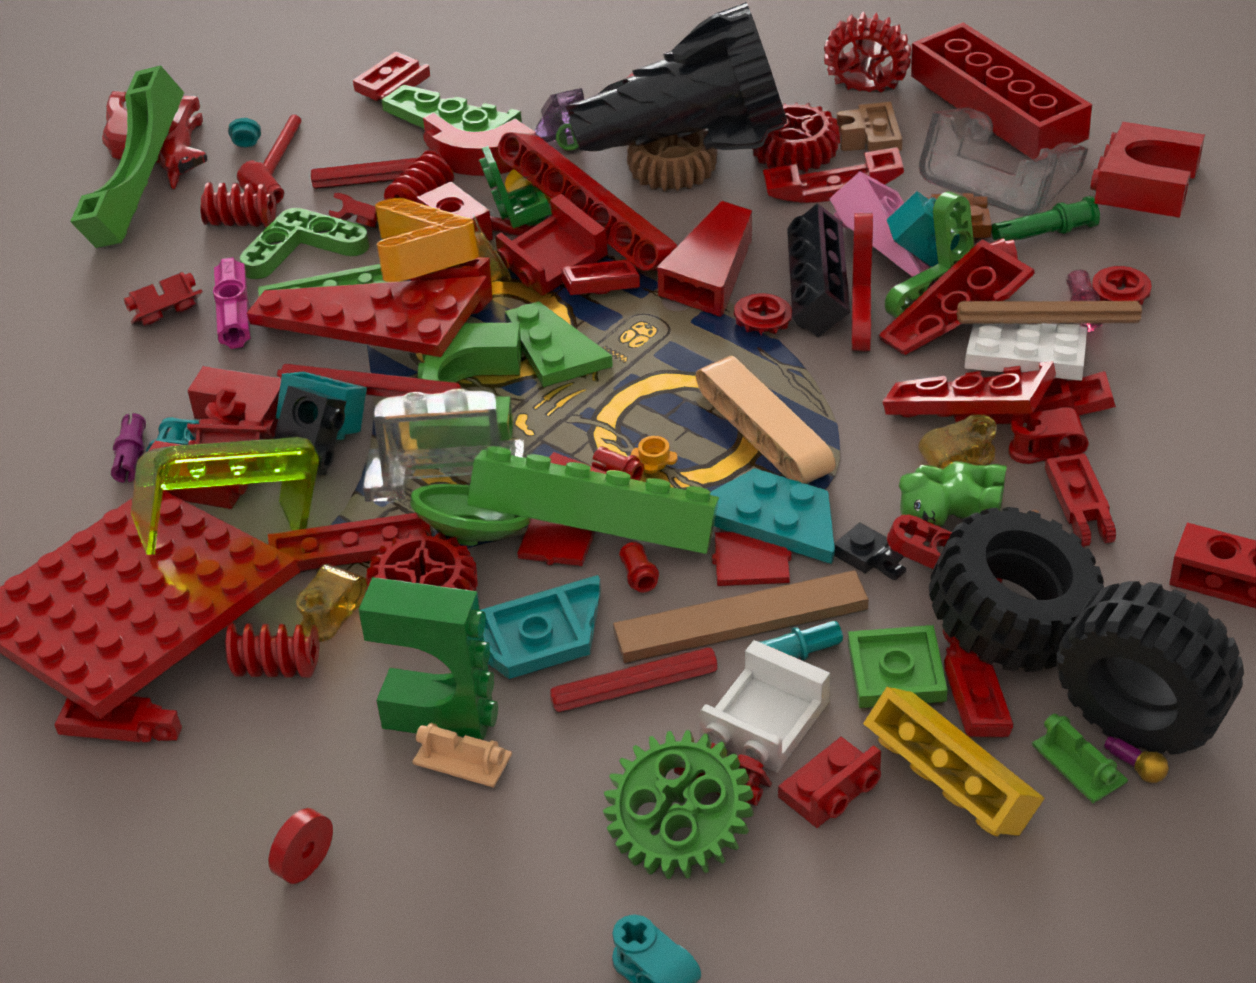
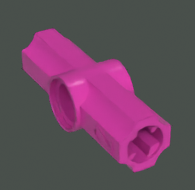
[213,257,251,349]

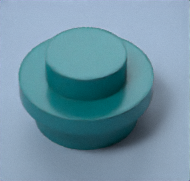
[228,117,261,148]

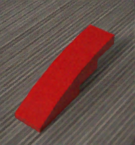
[954,371,1116,424]

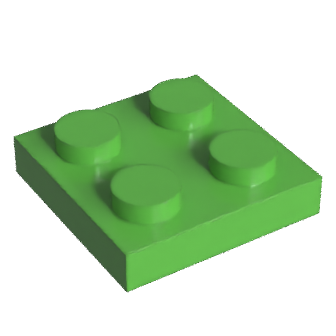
[848,625,948,708]

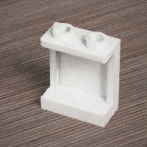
[700,640,830,773]

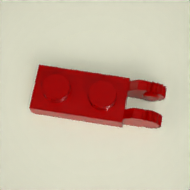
[1045,453,1116,547]

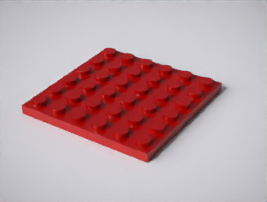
[0,485,300,719]

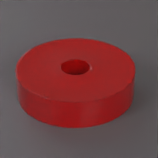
[268,808,333,884]

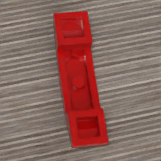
[763,147,904,203]

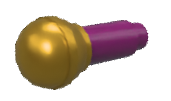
[1104,736,1169,783]

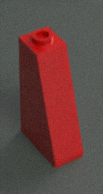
[657,201,752,317]

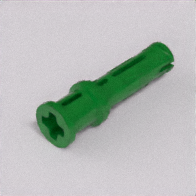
[991,195,1100,241]

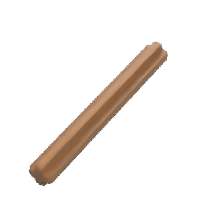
[957,301,1142,324]

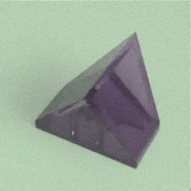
[534,88,584,142]

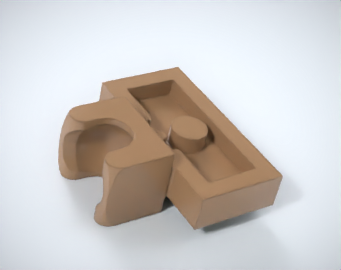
[836,102,902,152]

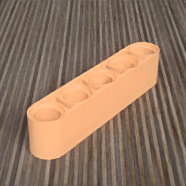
[696,355,836,484]

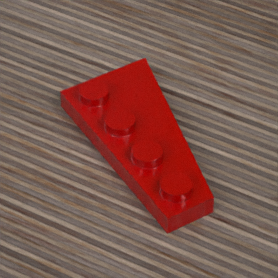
[882,361,1056,417]

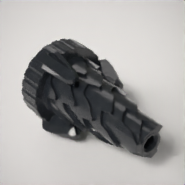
[566,2,787,152]

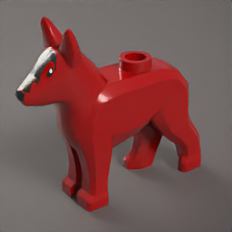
[102,91,207,189]

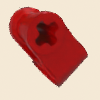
[1008,407,1089,464]

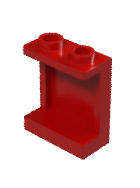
[495,194,608,296]

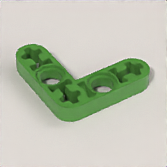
[884,191,974,318]
[240,208,369,279]

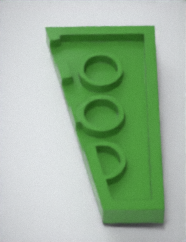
[382,85,522,132]

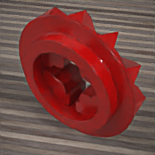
[1092,266,1152,305]
[734,293,792,335]

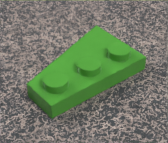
[505,302,613,387]

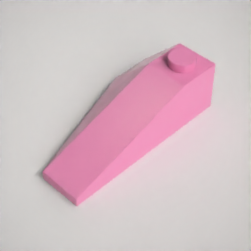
[830,172,935,287]

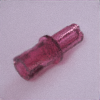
[1066,269,1103,332]

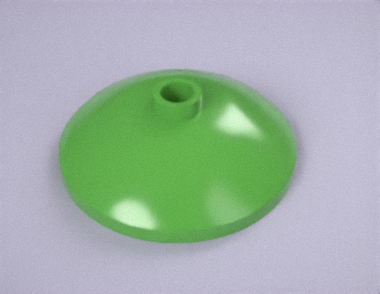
[410,484,531,546]

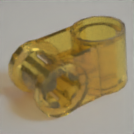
[918,415,997,469]
[296,564,367,642]

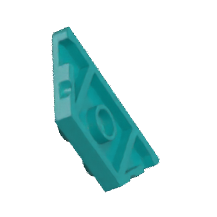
[710,468,835,564]
[480,575,601,679]

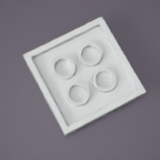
[965,323,1087,381]

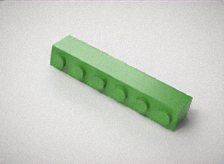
[467,446,719,554]

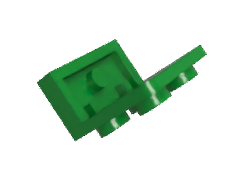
[479,146,552,229]

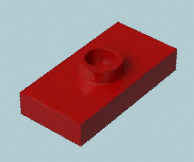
[561,260,640,295]

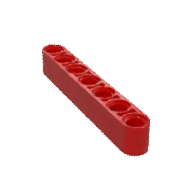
[498,132,677,271]

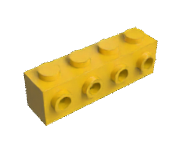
[863,687,1045,837]

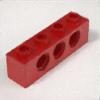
[1169,522,1256,608]

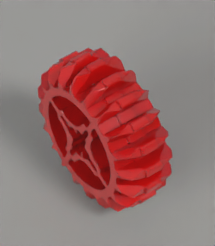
[824,11,912,93]
[752,102,840,173]
[366,530,478,591]

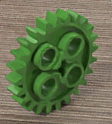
[603,730,754,879]

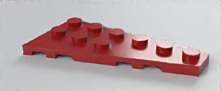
[246,276,490,357]

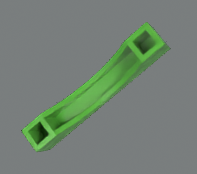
[70,65,184,248]

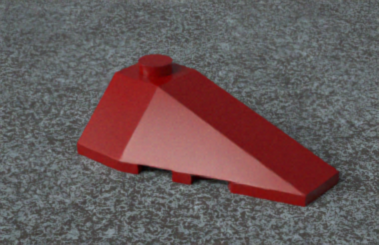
[879,239,1035,355]

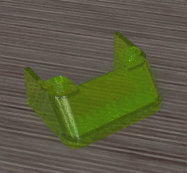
[131,437,319,555]

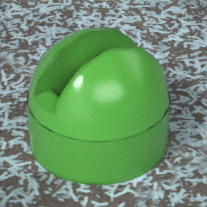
[556,123,579,151]

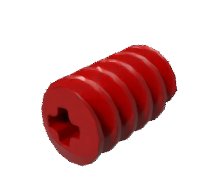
[384,150,455,202]
[200,182,277,227]
[225,623,320,678]

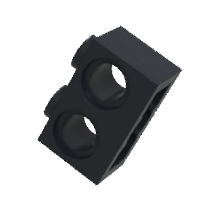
[267,386,347,475]

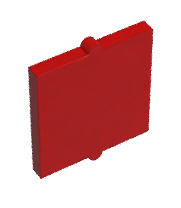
[517,518,596,566]
[712,532,792,586]

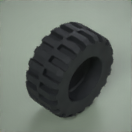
[929,507,1104,672]
[1056,581,1244,755]

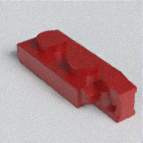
[944,637,1013,737]
[54,696,182,742]

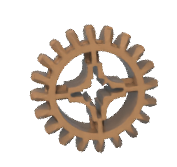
[627,130,717,192]

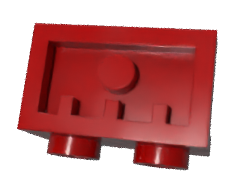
[778,736,881,828]

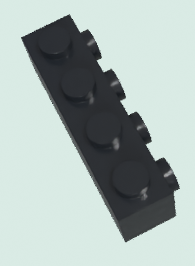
[787,203,850,337]

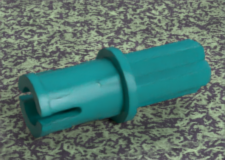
[760,621,843,661]

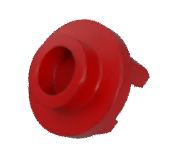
[205,389,246,425]

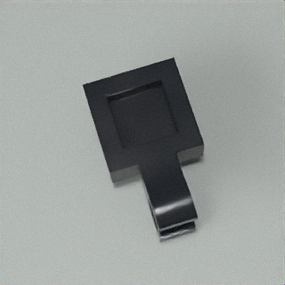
[834,522,906,580]

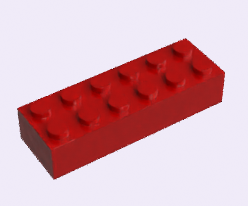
[911,22,1092,162]

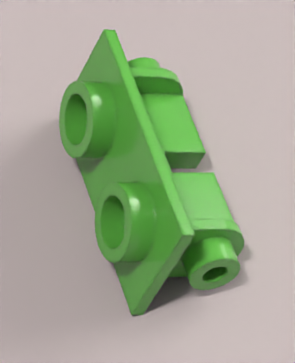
[1032,713,1128,803]

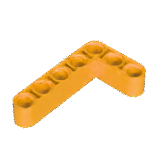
[375,198,479,282]

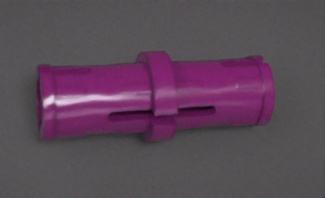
[111,413,146,483]

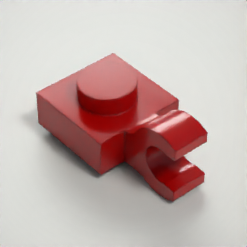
[328,193,378,228]

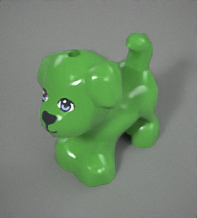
[899,461,1007,527]

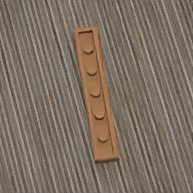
[613,570,869,663]

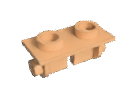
[412,723,512,788]

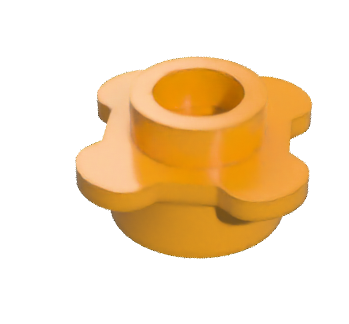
[631,436,677,474]

